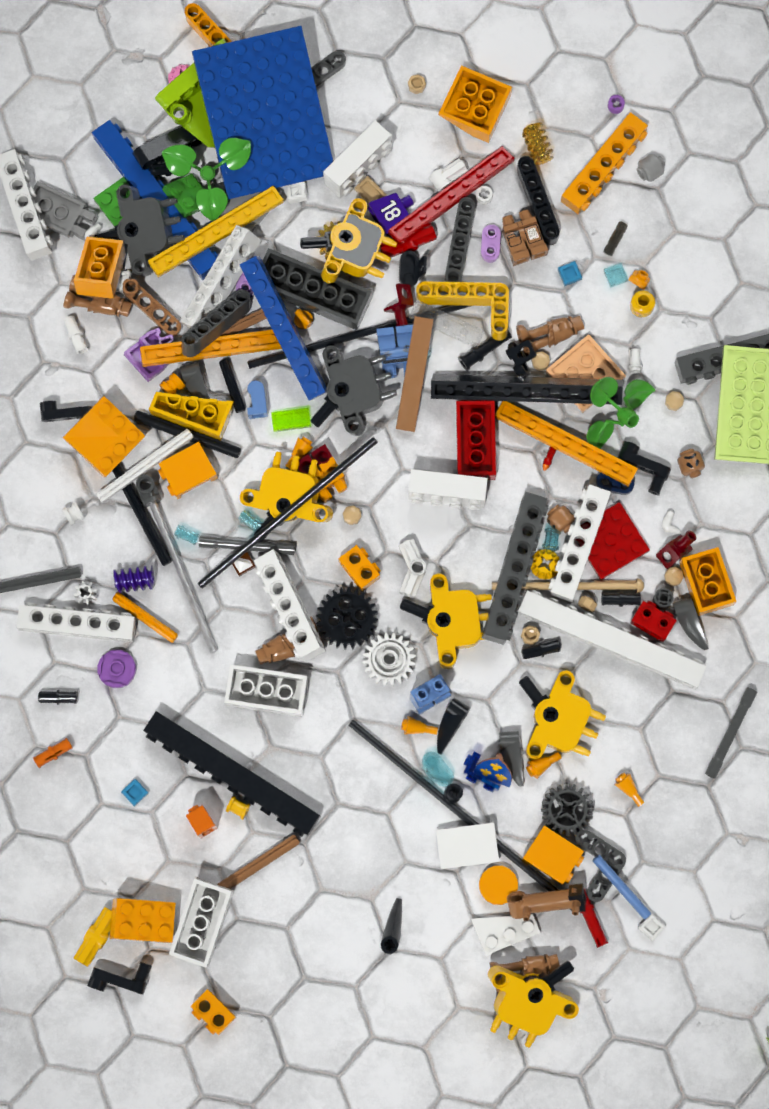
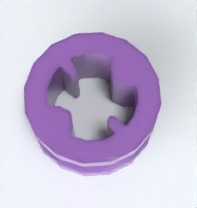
[608,95,625,114]

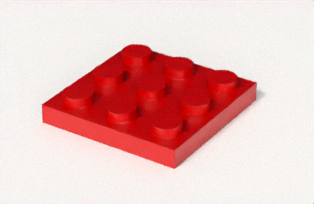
[575,502,650,580]

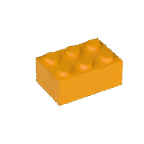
[74,237,126,299]
[679,547,737,616]
[110,898,176,943]

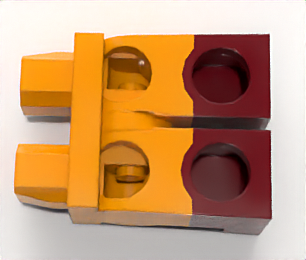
[298,444,347,503]

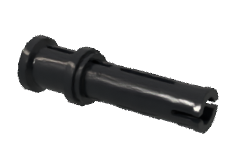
[458,329,512,371]

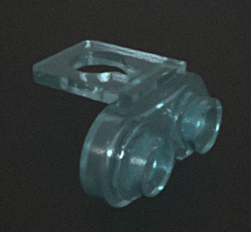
[422,752,454,787]

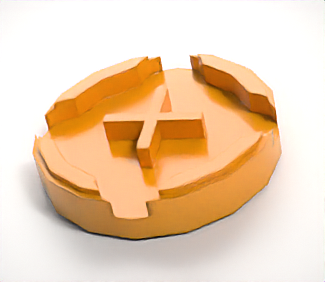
[479,866,518,905]

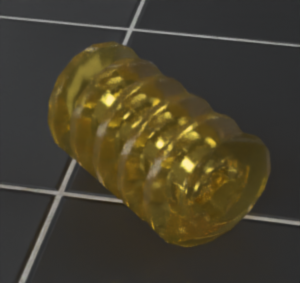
[522,122,554,165]

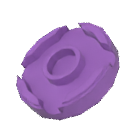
[97,650,136,688]

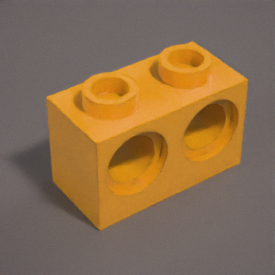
[338,545,381,592]
[190,989,237,1035]

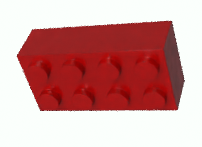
[456,401,496,480]

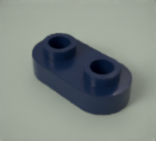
[596,473,634,495]

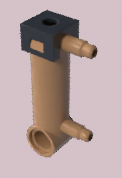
[507,883,586,921]

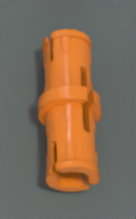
[33,738,73,768]

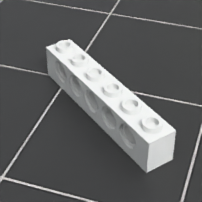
[0,149,53,261]
[180,225,261,329]
[548,484,611,603]
[254,549,326,663]
[16,603,136,643]

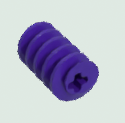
[113,566,155,593]

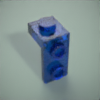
[463,751,500,793]

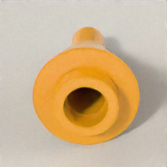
[285,436,313,469]
[401,716,438,735]
[526,752,561,779]
[614,772,644,807]

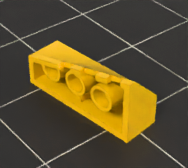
[149,392,234,441]

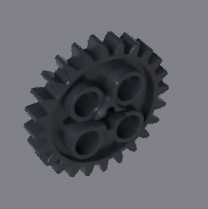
[316,587,378,650]

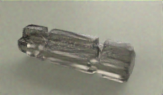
[603,221,628,256]

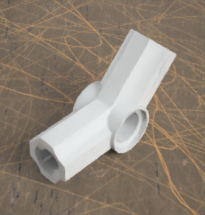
[398,539,426,599]

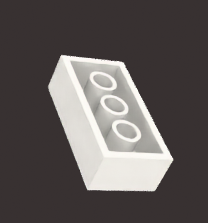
[323,120,392,199]
[408,469,488,510]
[224,665,308,717]
[169,878,234,968]

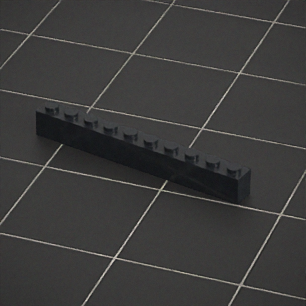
[431,374,623,405]
[143,711,321,837]

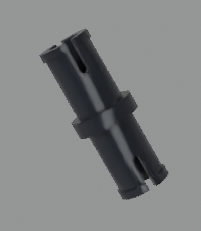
[601,592,641,607]

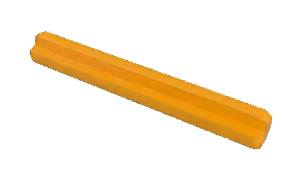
[112,592,178,643]

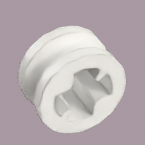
[476,186,493,205]

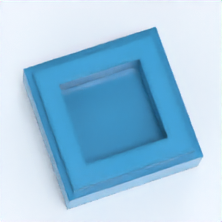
[557,261,582,286]
[121,779,149,807]

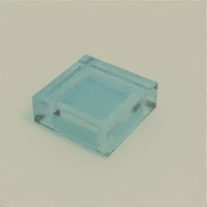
[604,263,628,288]

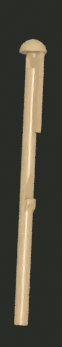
[492,578,644,593]

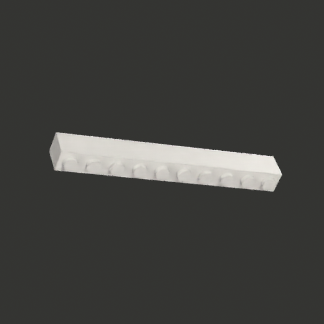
[518,590,706,690]

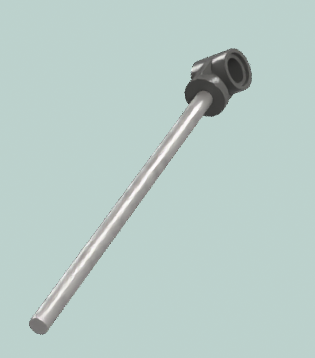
[136,475,217,653]

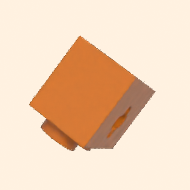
[186,805,218,838]

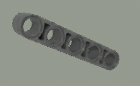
[445,197,475,282]
[181,289,250,357]

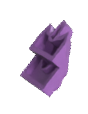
[124,328,174,382]

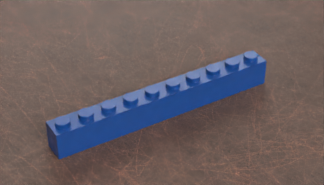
[92,120,218,280]

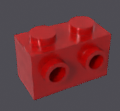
[630,601,677,643]

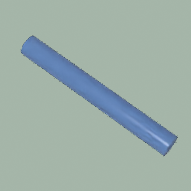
[592,854,651,919]

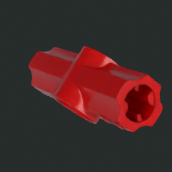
[379,223,437,258]

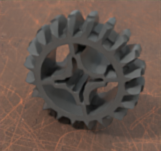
[541,783,594,837]

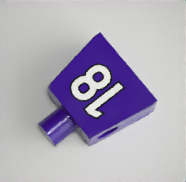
[367,193,414,236]

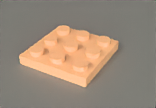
[546,334,626,413]

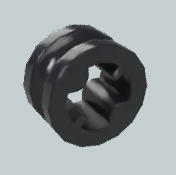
[443,783,463,803]

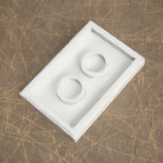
[436,822,500,869]

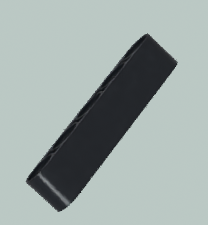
[132,127,203,170]
[517,156,560,245]

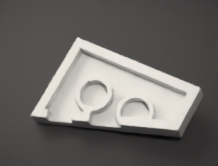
[471,914,541,956]

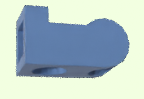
[247,381,268,419]

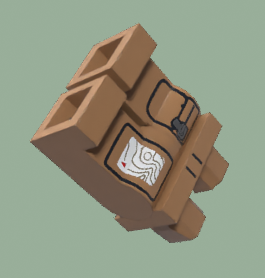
[502,209,548,266]

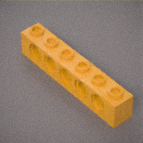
[561,112,648,214]

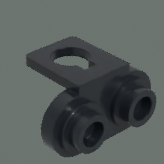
[399,251,427,287]
[505,340,537,377]

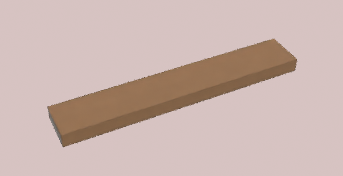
[396,316,434,432]

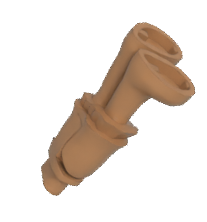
[63,275,132,317]
[516,316,584,357]
[255,616,325,664]
[489,954,560,995]

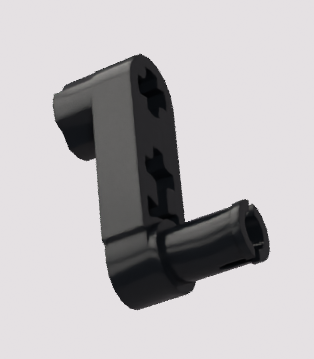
[40,401,93,422]
[617,441,671,496]
[87,962,152,995]

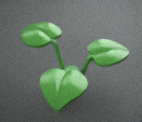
[162,138,251,221]
[586,377,655,449]

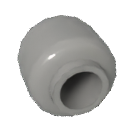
[636,154,665,182]

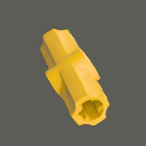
[74,907,112,967]

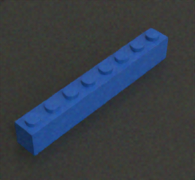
[240,256,327,401]

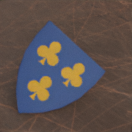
[473,753,512,788]

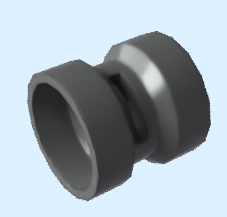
[652,588,674,610]

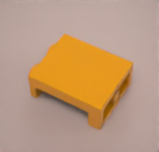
[158,442,218,499]
[522,825,585,885]

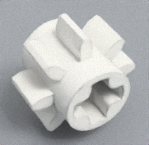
[74,581,98,606]

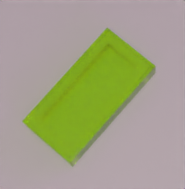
[271,408,311,432]

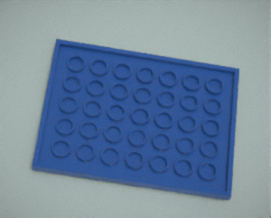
[191,26,333,200]

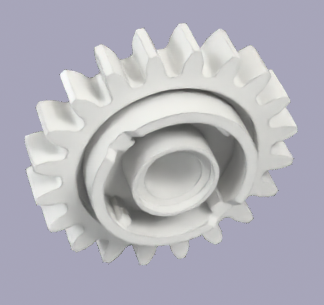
[363,633,416,687]

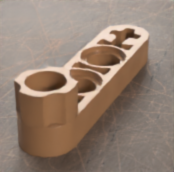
[123,279,181,337]

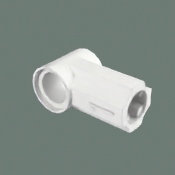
[429,159,468,192]

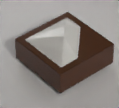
[232,552,256,577]

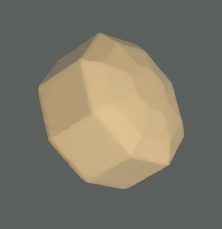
[408,74,426,94]
[531,351,550,371]
[665,391,684,411]
[343,505,362,525]
[664,567,684,587]
[578,596,597,613]
[521,625,540,645]

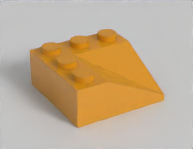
[438,65,512,143]
[63,396,145,477]

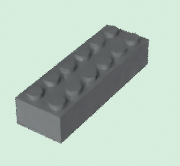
[263,248,372,331]

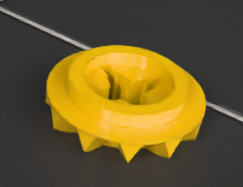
[531,549,560,580]

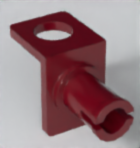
[384,283,414,326]
[656,531,697,569]

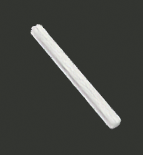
[96,429,193,503]

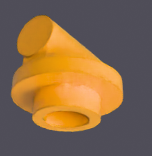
[628,270,650,290]
[294,309,313,329]

